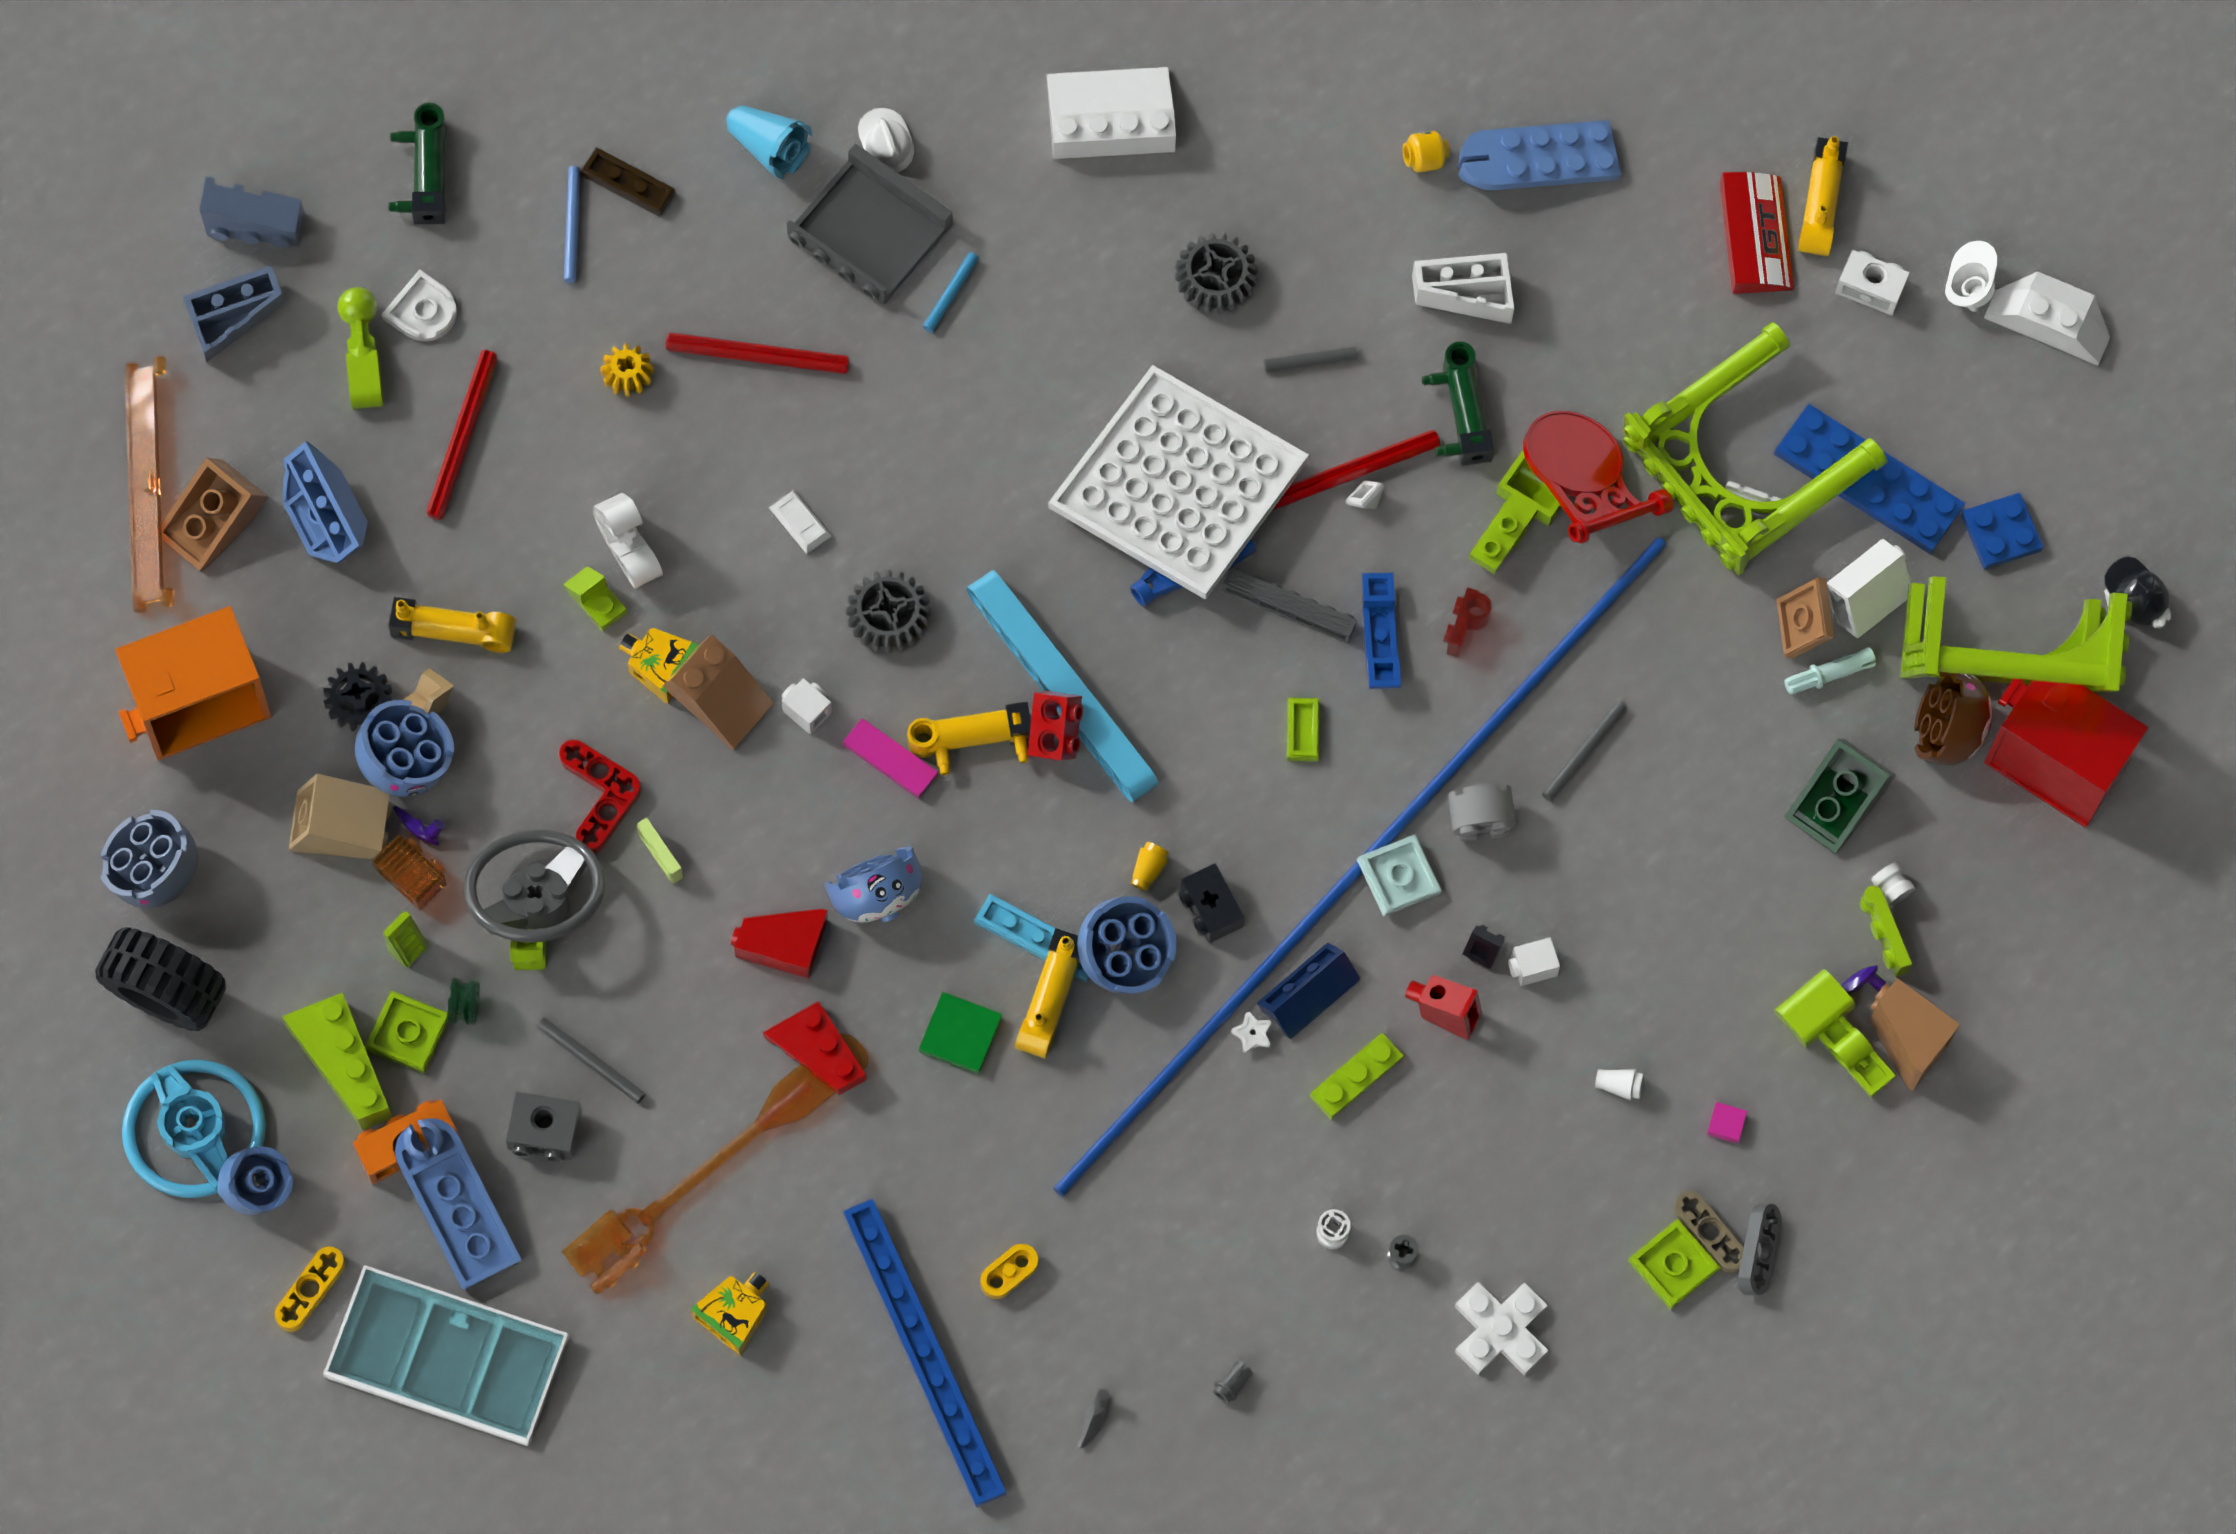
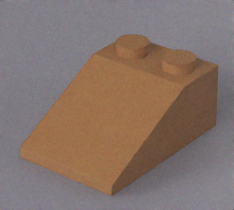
[155,458,268,571]
[663,634,774,750]

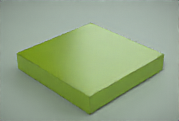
[365,990,451,1074]
[1628,1219,1721,1310]

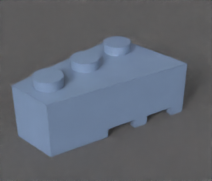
[199,176,304,248]
[183,265,284,363]

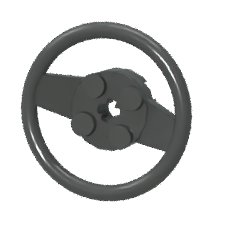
[463,830,606,942]

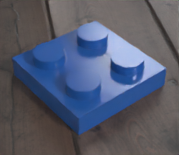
[1961,492,2043,570]

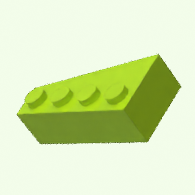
[282,992,392,1130]

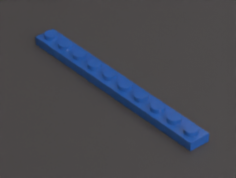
[843,1198,1006,1508]

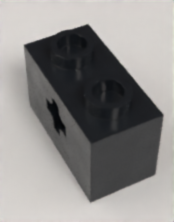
[1178,863,1245,943]

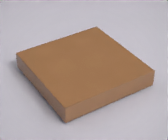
[1776,577,1835,659]

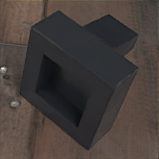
[1462,925,1505,969]

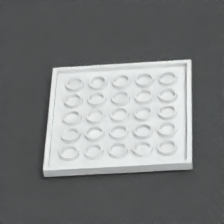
[1048,365,1309,600]

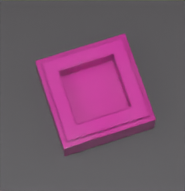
[1707,1102,1747,1144]

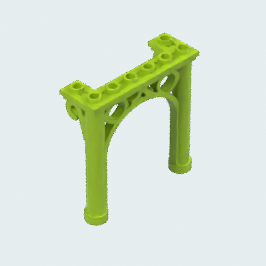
[1623,322,1888,576]

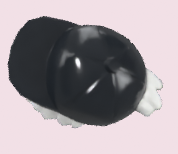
[2104,556,2171,629]

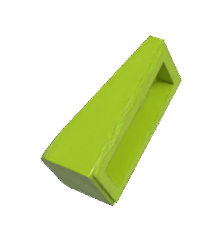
[383,911,428,967]

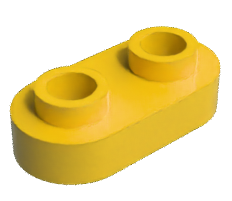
[980,1244,1038,1299]

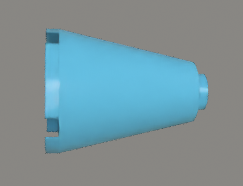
[726,105,812,179]

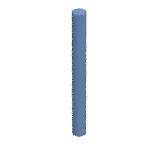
[564,166,580,283]

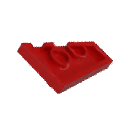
[763,1001,867,1096]

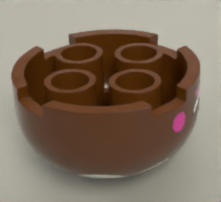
[1914,672,1992,765]

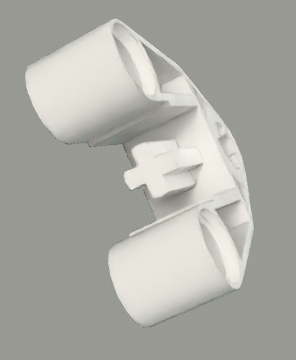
[593,493,663,589]

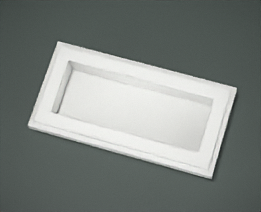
[769,490,832,554]

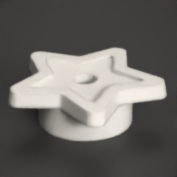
[1231,1012,1272,1053]

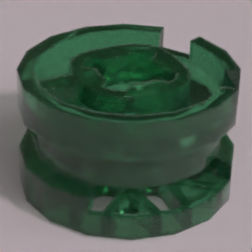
[447,978,480,1025]

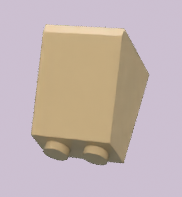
[288,774,392,859]

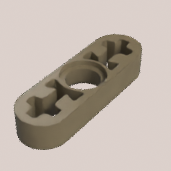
[1674,1191,1744,1274]

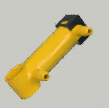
[1798,136,1848,257]
[388,597,517,653]
[907,702,1031,775]
[1015,928,1080,1059]

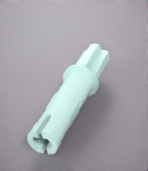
[1784,647,1876,695]

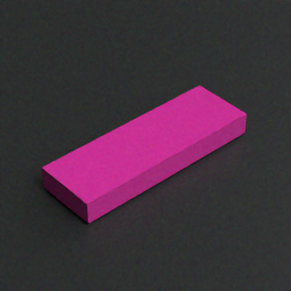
[843,718,938,799]

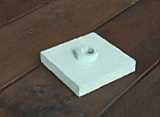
[1357,834,1442,917]

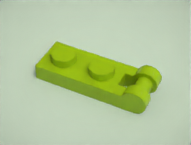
[1860,885,1912,978]

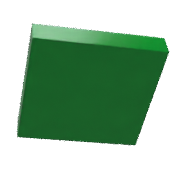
[919,992,1002,1075]

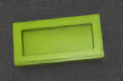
[1287,697,1320,761]

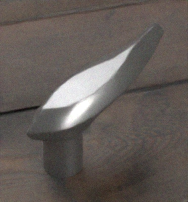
[1077,1389,1109,1449]

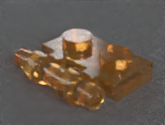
[561,1209,647,1295]

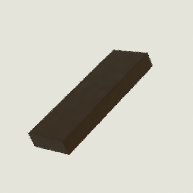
[580,147,676,217]

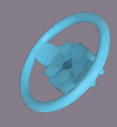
[122,1060,266,1198]

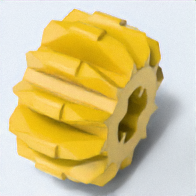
[600,343,654,397]

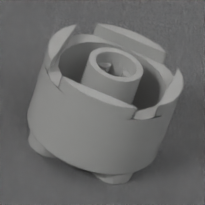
[1448,784,1516,841]

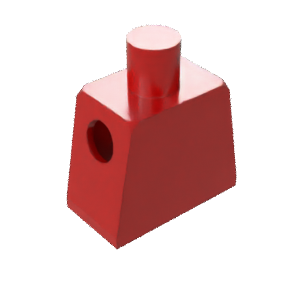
[1405,975,1482,1041]

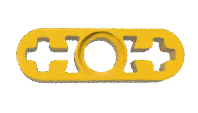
[275,1246,345,1332]

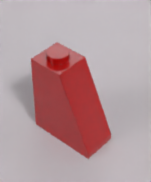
[730,909,828,979]

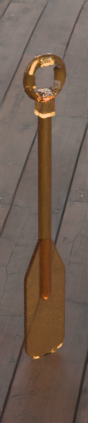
[610,1033,869,1251]

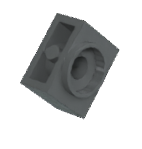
[506,1091,582,1163]

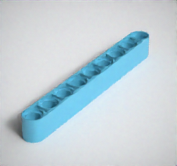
[966,570,1159,803]

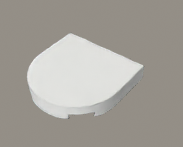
[381,269,457,342]

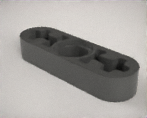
[1738,1204,1781,1295]

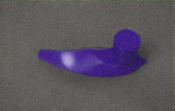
[393,806,445,845]
[1841,965,1886,994]

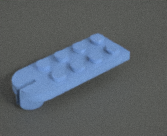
[1457,120,1621,191]
[395,1118,522,1290]

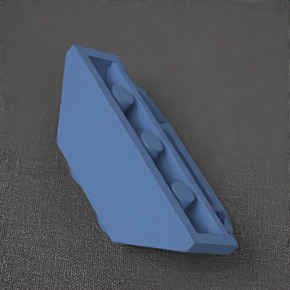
[283,441,368,563]

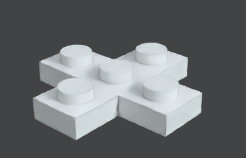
[1454,1282,1548,1376]

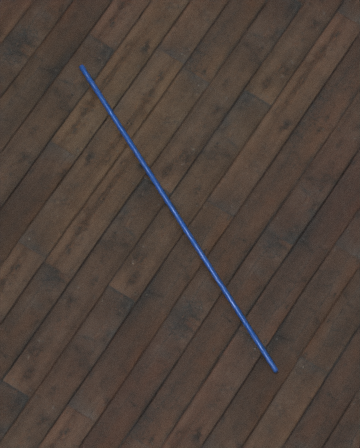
[1053,537,1667,1197]

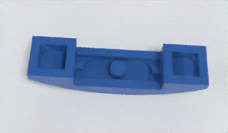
[1362,572,1401,689]

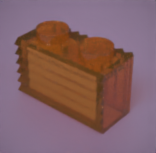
[372,834,447,911]

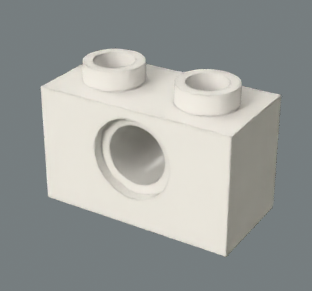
[1835,250,1910,316]

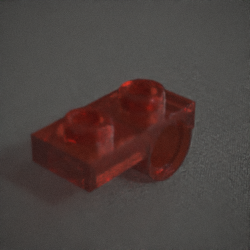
[1443,587,1492,658]

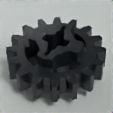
[323,662,393,731]

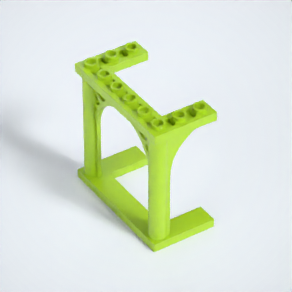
[1900,576,2132,694]

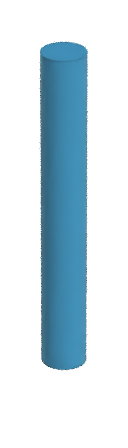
[923,252,979,333]

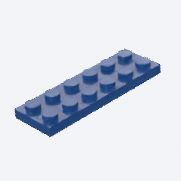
[1773,403,1965,555]

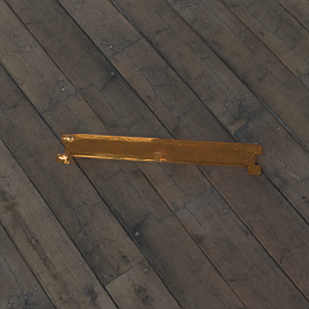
[125,356,174,613]

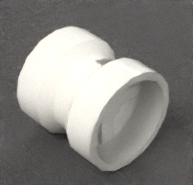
[1871,862,1916,907]
[1316,1209,1351,1249]

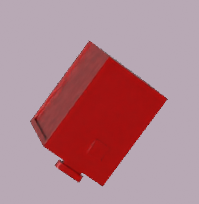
[1984,679,2149,828]

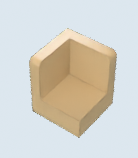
[403,668,454,714]

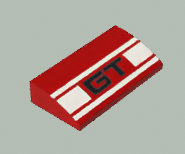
[1719,172,1794,294]

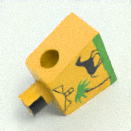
[619,628,698,704]
[691,1272,769,1356]

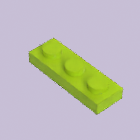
[1310,1033,1404,1120]

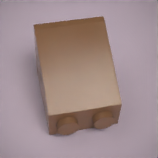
[1869,978,1960,1092]

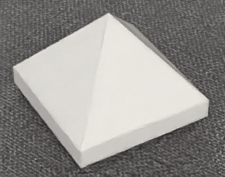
[1345,480,1384,509]

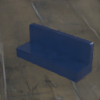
[1257,942,1360,1039]

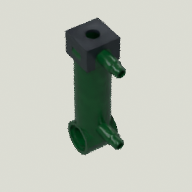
[388,102,447,224]
[1422,341,1494,466]

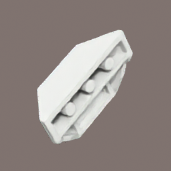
[1984,272,2110,366]

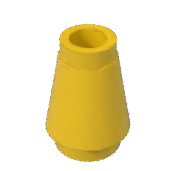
[1130,842,1169,892]

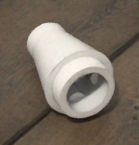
[1595,1069,1644,1101]

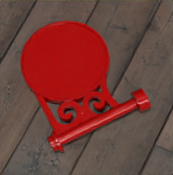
[1523,411,1673,544]

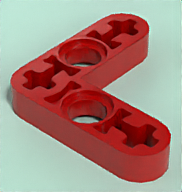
[559,739,641,854]

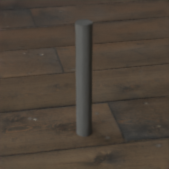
[1264,347,1357,372]

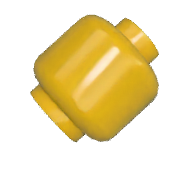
[1402,131,1450,173]

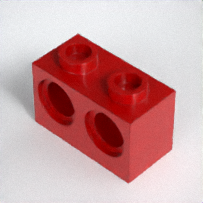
[1028,691,1084,761]

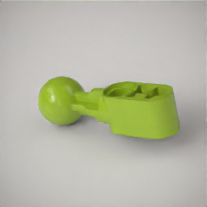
[337,287,384,410]

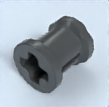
[1387,1234,1419,1271]

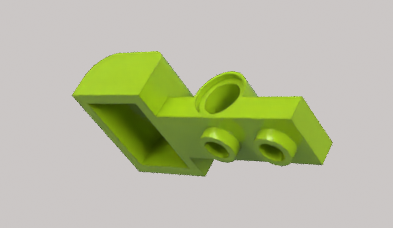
[1469,450,1570,574]
[1774,969,1896,1098]

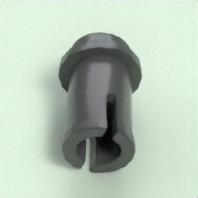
[1213,1360,1253,1404]

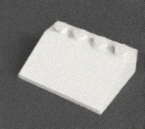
[1047,67,1176,159]

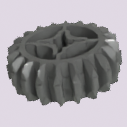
[1175,232,1258,314]
[846,569,931,654]

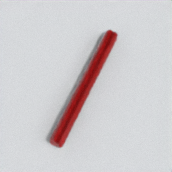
[665,332,849,374]
[427,350,497,520]
[1273,430,1440,510]

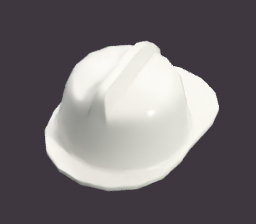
[858,108,914,173]
[1945,241,1997,312]

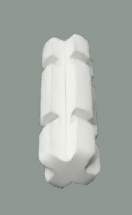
[1725,481,1781,502]

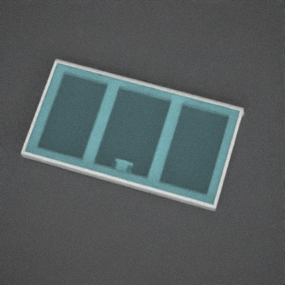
[323,1265,569,1446]

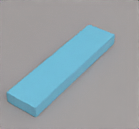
[974,894,1089,983]

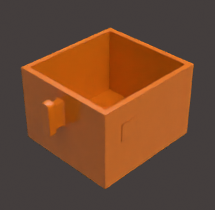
[115,606,272,761]

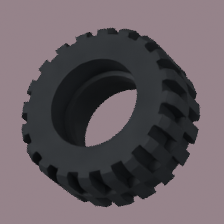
[95,927,226,1031]

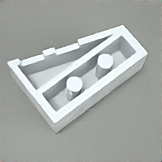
[1412,253,1514,324]

